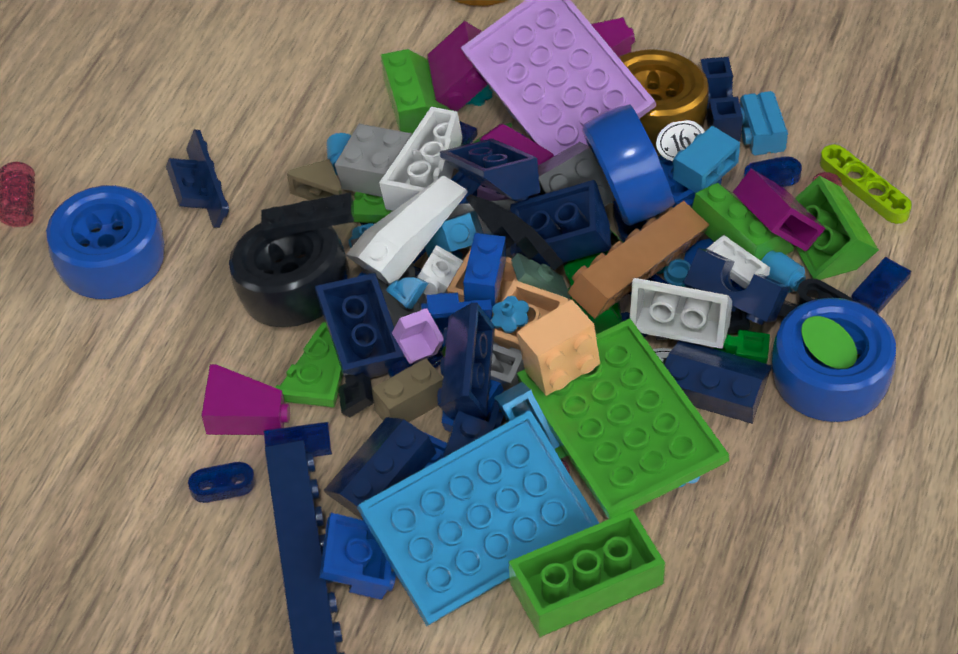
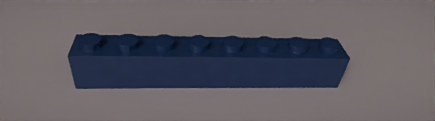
[265,440,345,654]

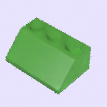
[381,49,452,134]
[794,175,879,280]
[692,183,795,261]

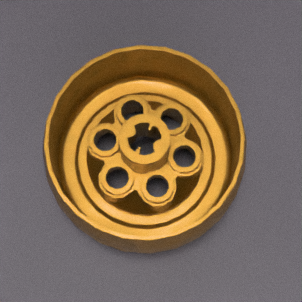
[619,49,709,152]

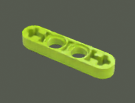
[820,144,912,224]

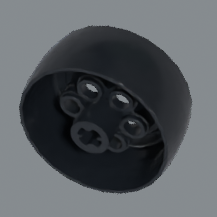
[229,223,350,327]

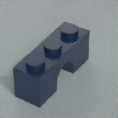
[700,56,743,142]
[683,248,790,325]

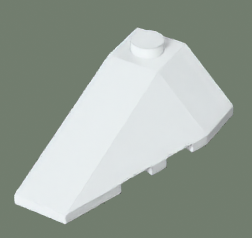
[346,175,468,285]

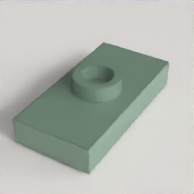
[511,253,571,298]

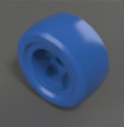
[582,104,675,226]
[46,185,165,299]
[772,298,896,422]

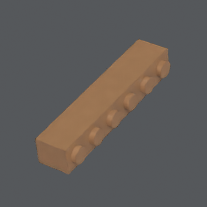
[568,201,710,319]

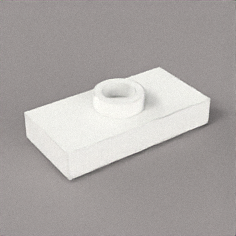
[707,235,770,289]

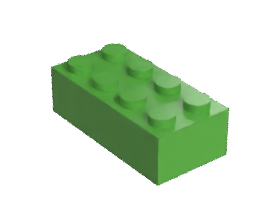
[509,509,665,637]

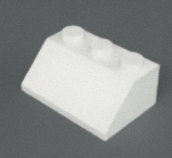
[630,278,732,349]

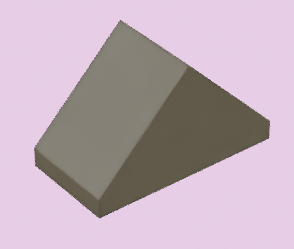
[287,159,342,200]

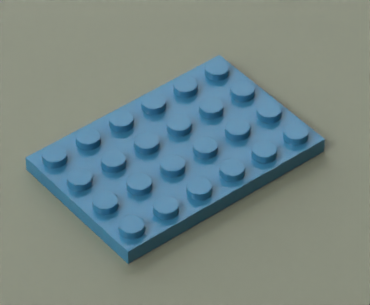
[357,410,599,626]

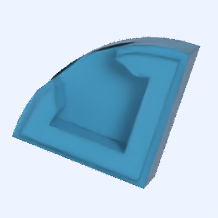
[386,277,429,309]

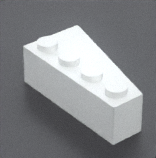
[379,107,463,211]

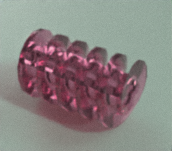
[0,162,35,227]

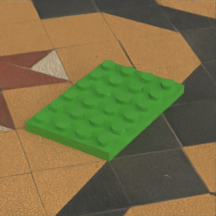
[517,319,729,519]

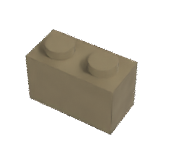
[372,358,443,422]

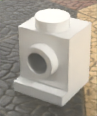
[417,245,463,295]

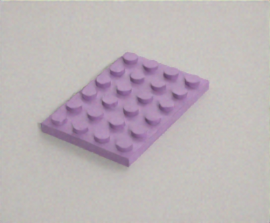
[461,0,656,156]

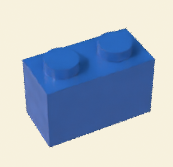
[463,233,506,308]

